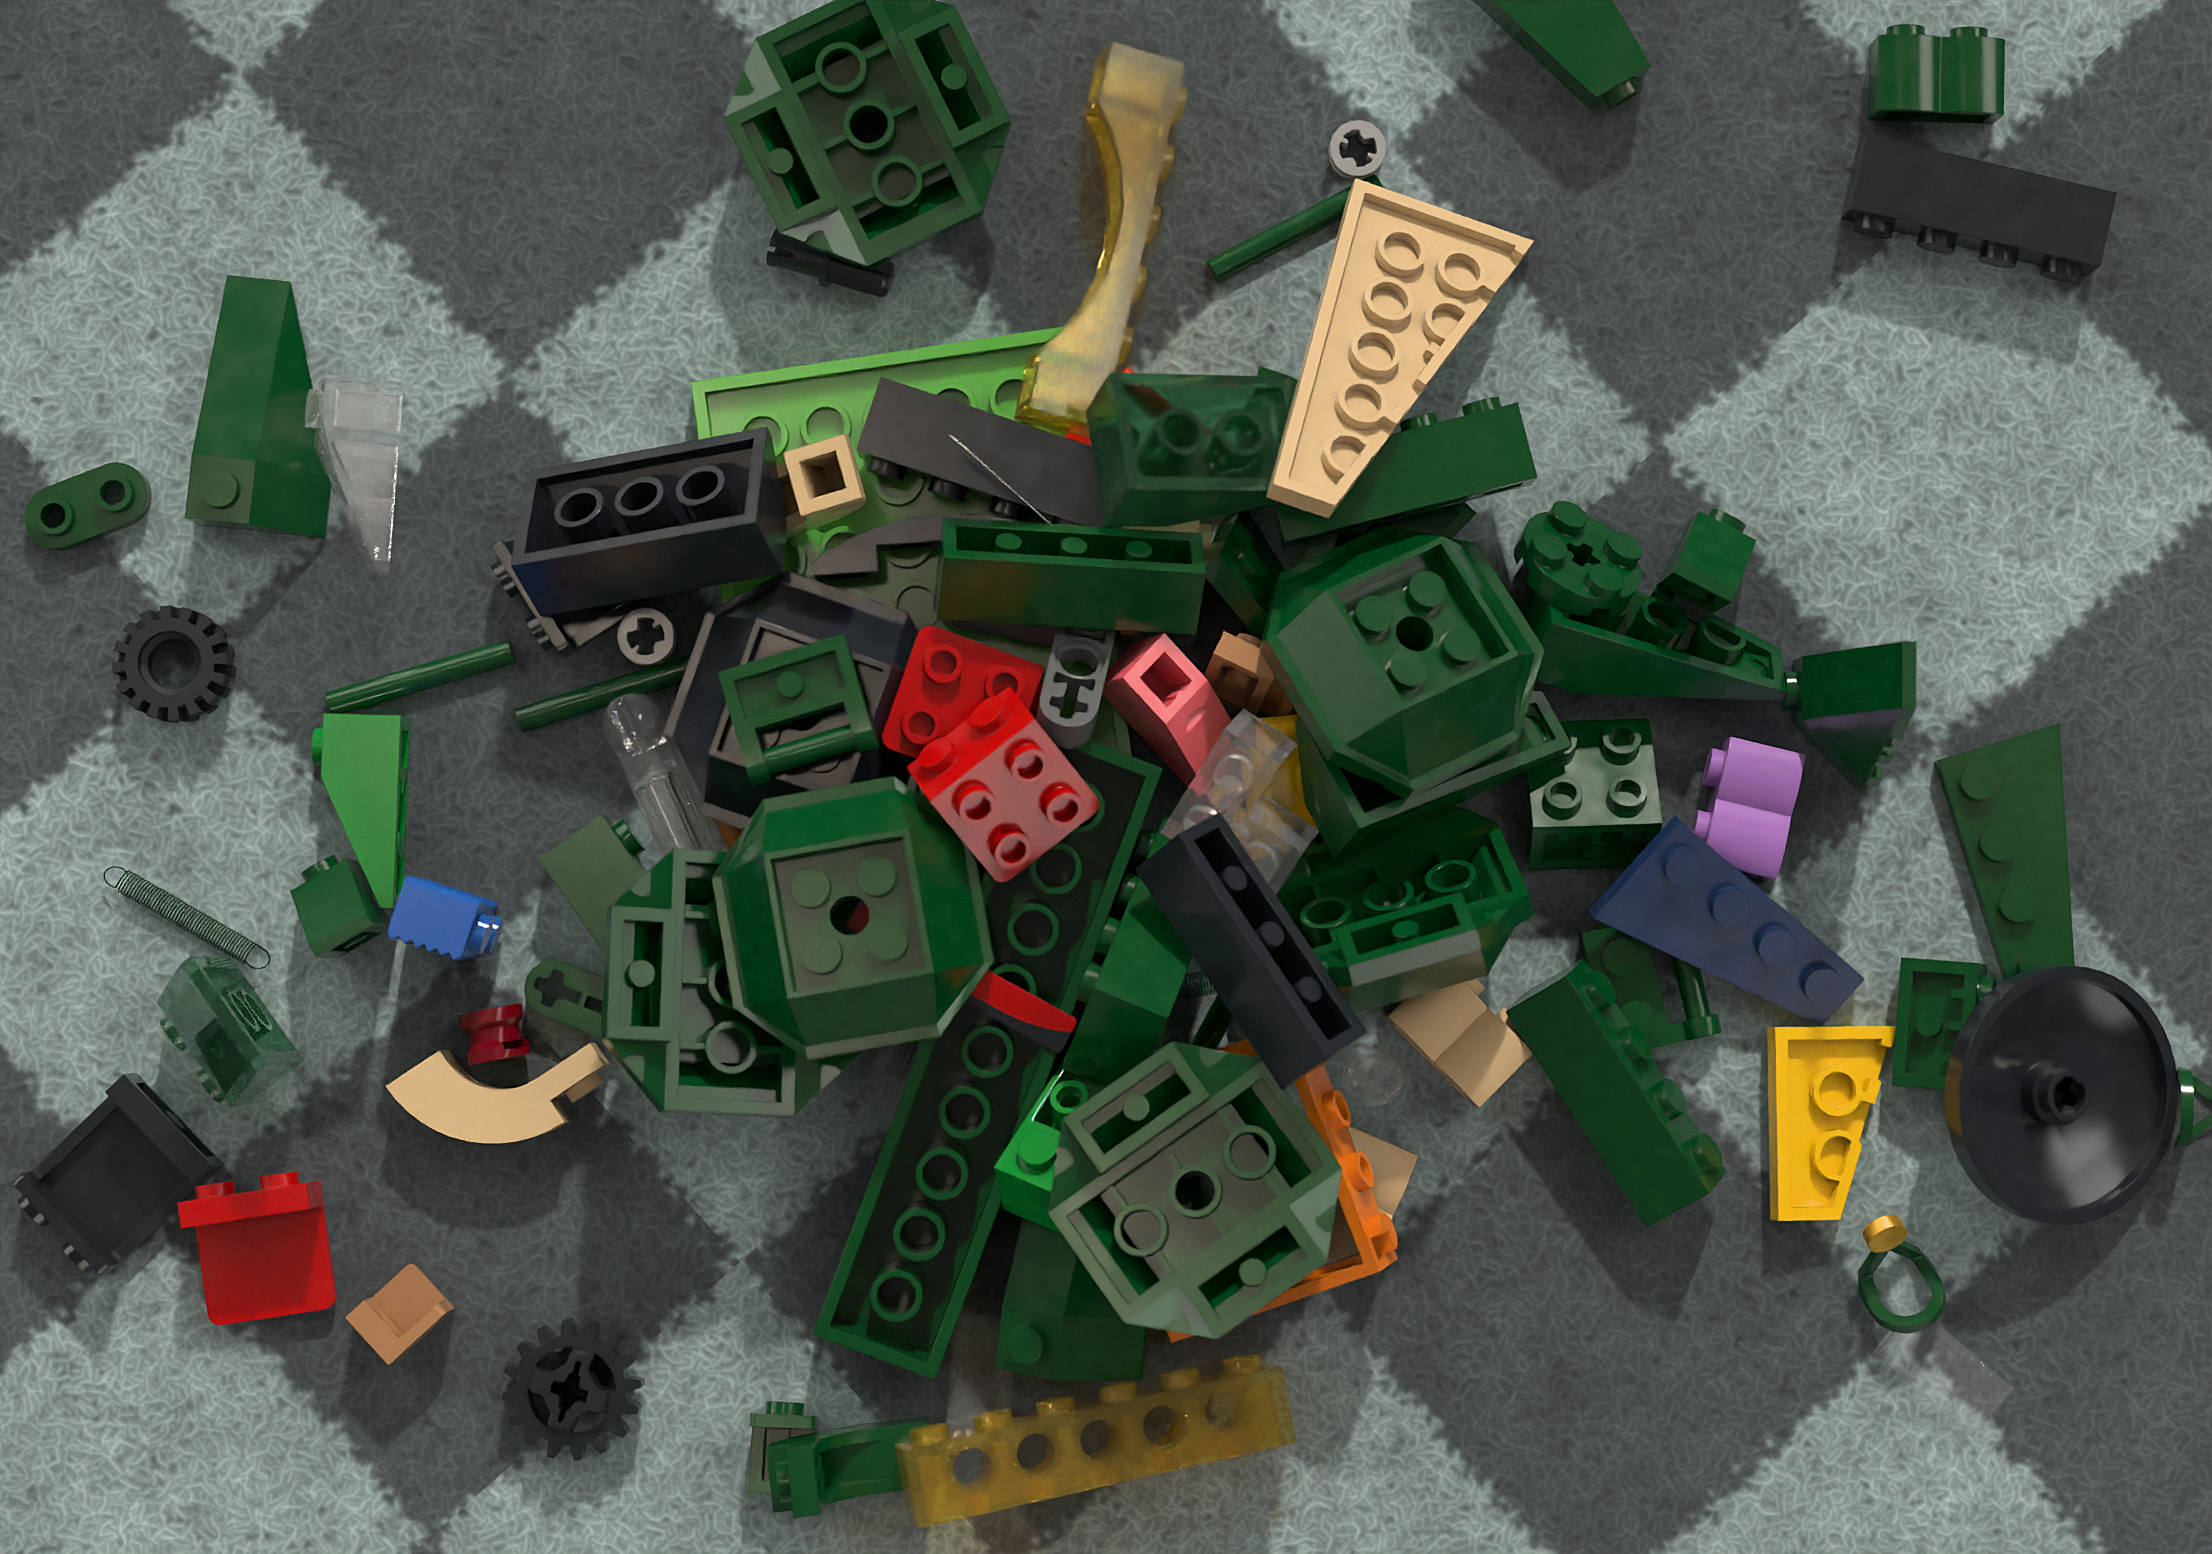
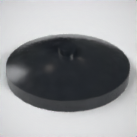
[1945,965,2178,1225]

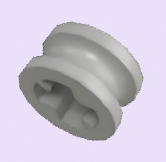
[1328,120,1386,181]
[617,608,677,666]

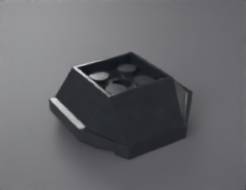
[663,571,919,829]

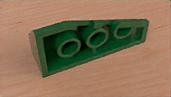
[185,275,333,539]
[1522,561,1787,701]
[1781,641,1917,789]
[1295,691,1572,859]
[995,1218,1149,1381]

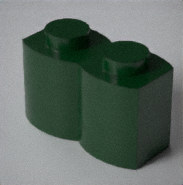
[1868,24,2005,124]

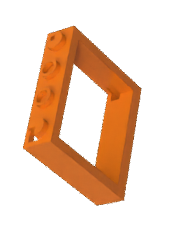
[1167,1037,1398,1343]

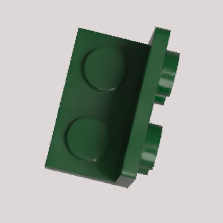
[1526,718,1662,870]

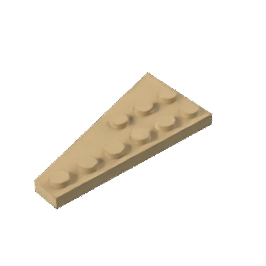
[1266,178,1534,519]

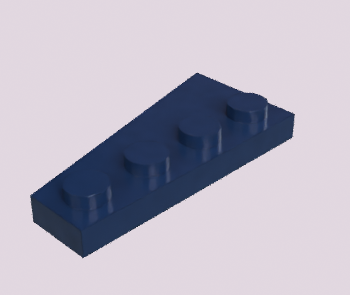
[1589,815,1865,1026]

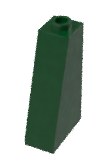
[1473,0,1651,109]

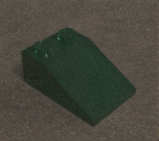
[1085,372,1295,527]
[156,956,305,1107]

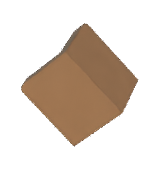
[345,1264,455,1365]

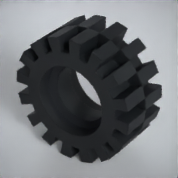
[112,605,237,723]

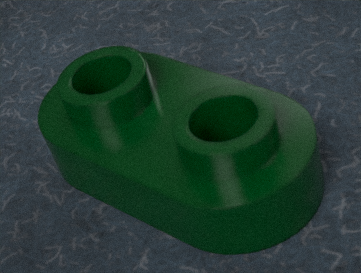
[24,462,152,551]

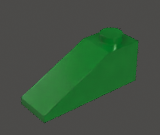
[312,713,410,909]

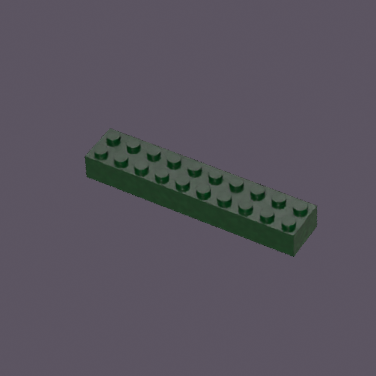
[813,740,1163,1380]

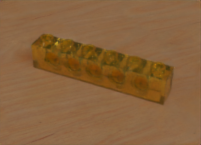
[895,1354,1297,1528]

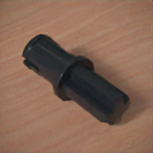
[766,228,895,297]

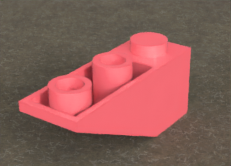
[1102,633,1253,821]

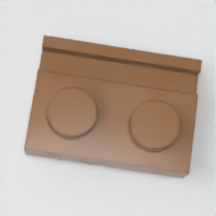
[1204,631,1293,718]

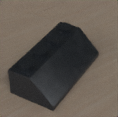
[510,427,788,616]

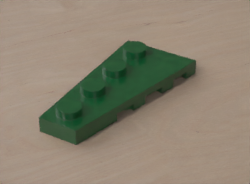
[1934,723,2075,981]

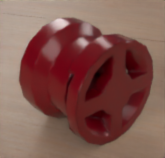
[458,1003,532,1066]

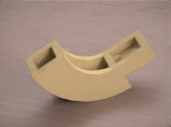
[776,434,867,538]
[386,1042,611,1144]

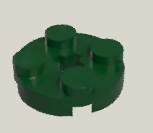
[1514,501,1643,617]

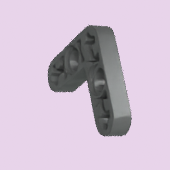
[933,584,1117,748]

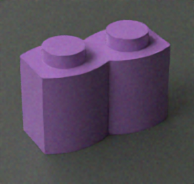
[1691,737,1805,882]

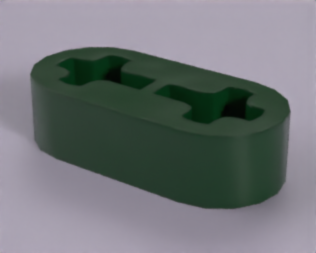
[524,960,604,1038]

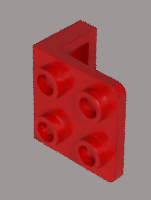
[881,626,1045,759]
[906,686,1099,882]
[177,1171,337,1325]

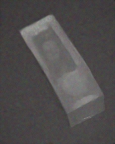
[305,374,404,577]

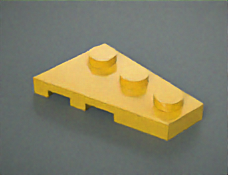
[1767,1026,1896,1221]

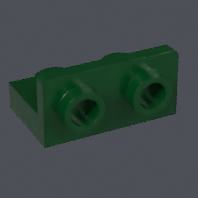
[1891,957,1997,1090]

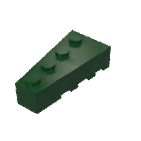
[1062,810,1199,1087]

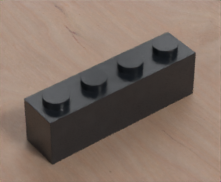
[1841,134,2117,283]
[856,377,1126,527]
[1135,811,1368,1090]

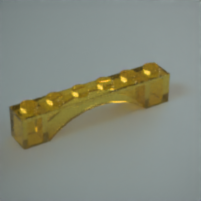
[1014,42,1188,438]

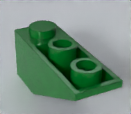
[994,1055,1106,1233]

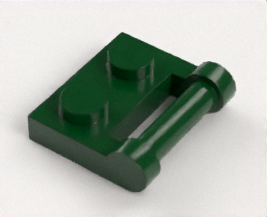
[718,633,879,787]
[1579,926,1722,1049]

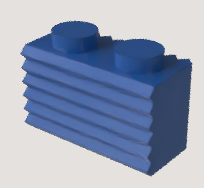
[387,876,504,961]

